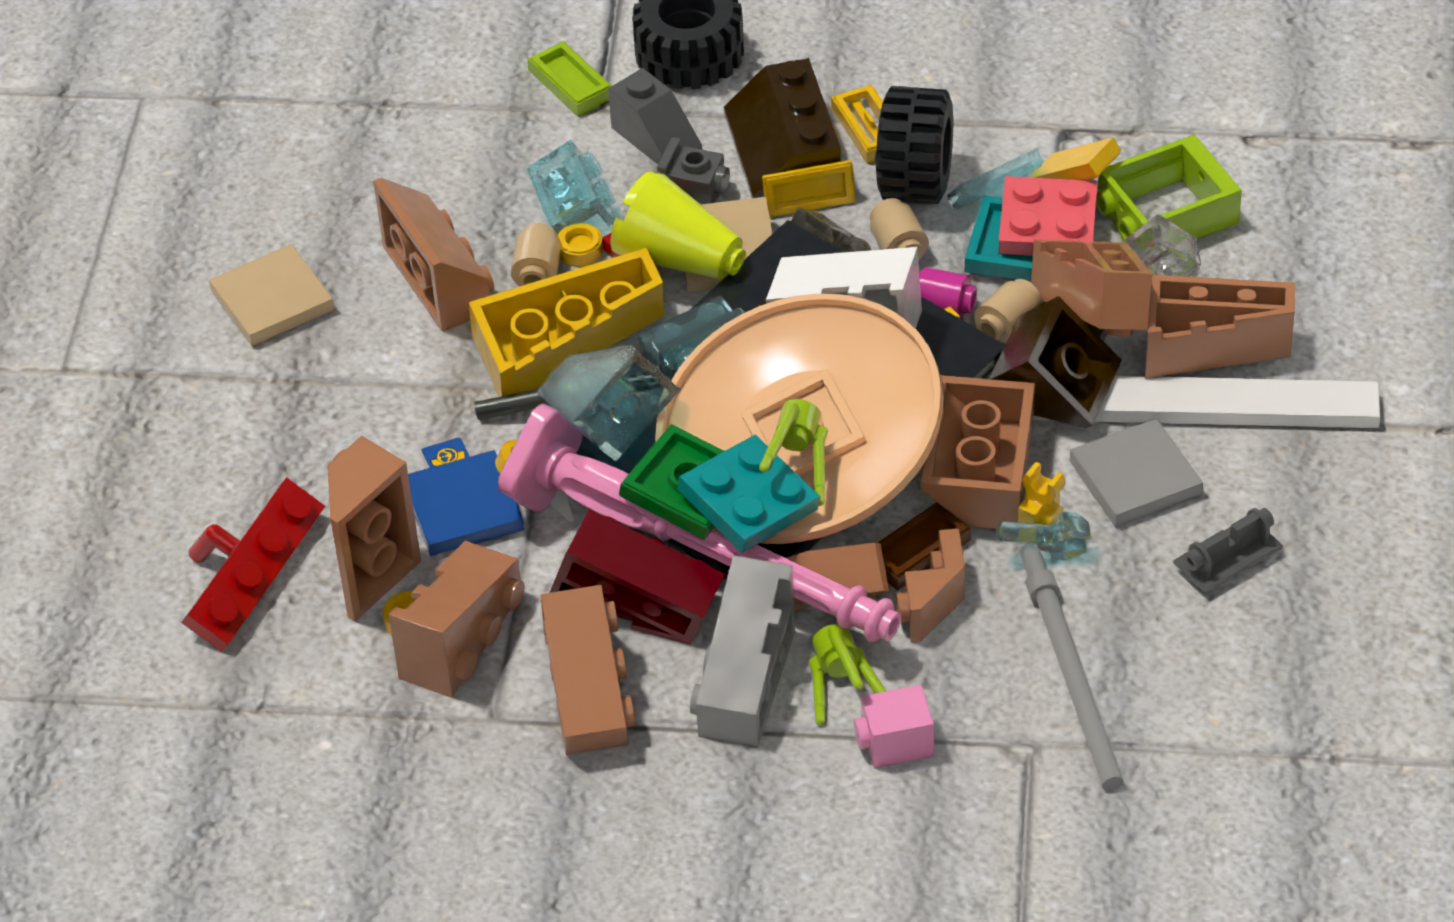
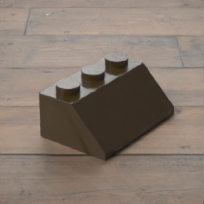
[724,58,841,198]

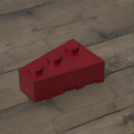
[549,509,725,645]

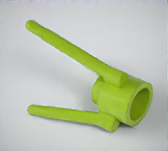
[759,399,828,506]
[808,624,886,726]

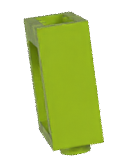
[1096,134,1242,260]

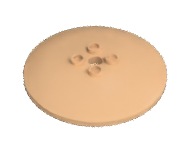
[655,294,944,544]

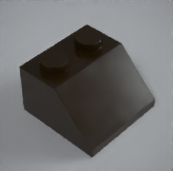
[989,296,1122,429]

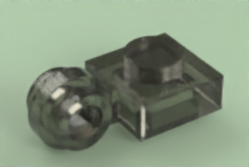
[791,207,871,252]

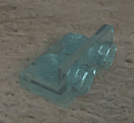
[526,139,616,235]
[638,295,745,383]

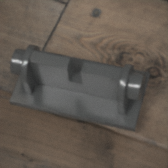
[1173,508,1283,594]

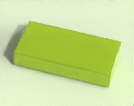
[527,41,612,117]

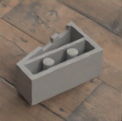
[690,555,795,747]

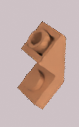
[896,529,965,643]
[786,542,889,612]

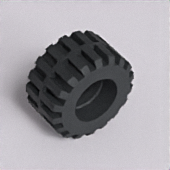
[632,0,744,89]
[876,86,954,204]

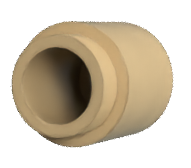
[870,198,929,260]
[511,223,561,286]
[975,279,1042,345]

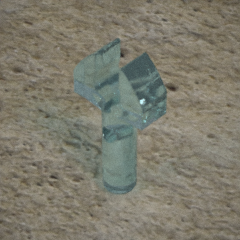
[996,511,1092,560]

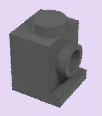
[657,137,730,204]

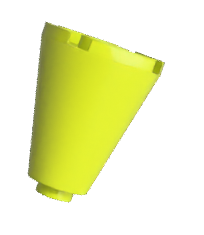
[610,171,746,280]

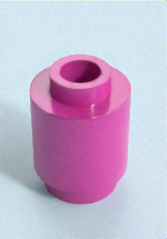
[919,267,977,320]

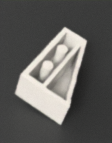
[766,247,922,329]

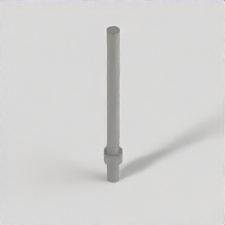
[1019,543,1123,790]

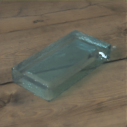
[947,148,1044,210]

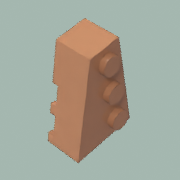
[1031,239,1152,337]
[1145,275,1295,379]
[388,541,525,698]
[540,585,635,755]

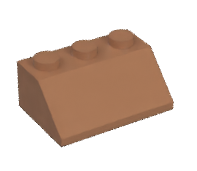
[373,178,495,332]
[921,375,1035,531]
[327,436,421,622]

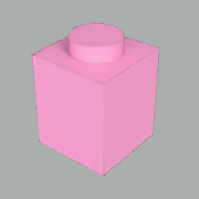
[854,685,934,768]

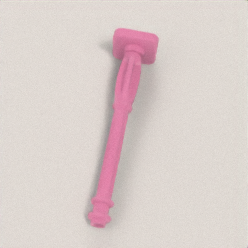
[498,404,901,643]

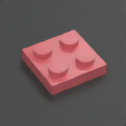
[999,176,1097,256]

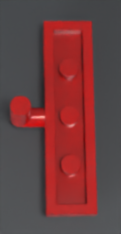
[181,477,325,652]

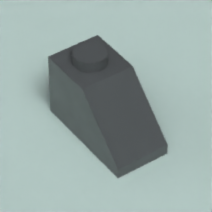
[608,68,703,164]

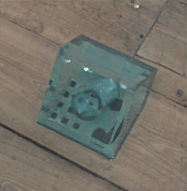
[536,345,681,462]

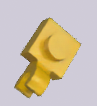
[1017,462,1066,544]

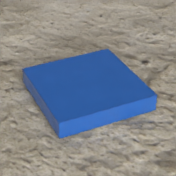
[408,450,524,556]

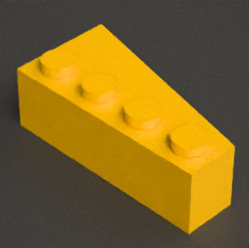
[469,248,664,397]

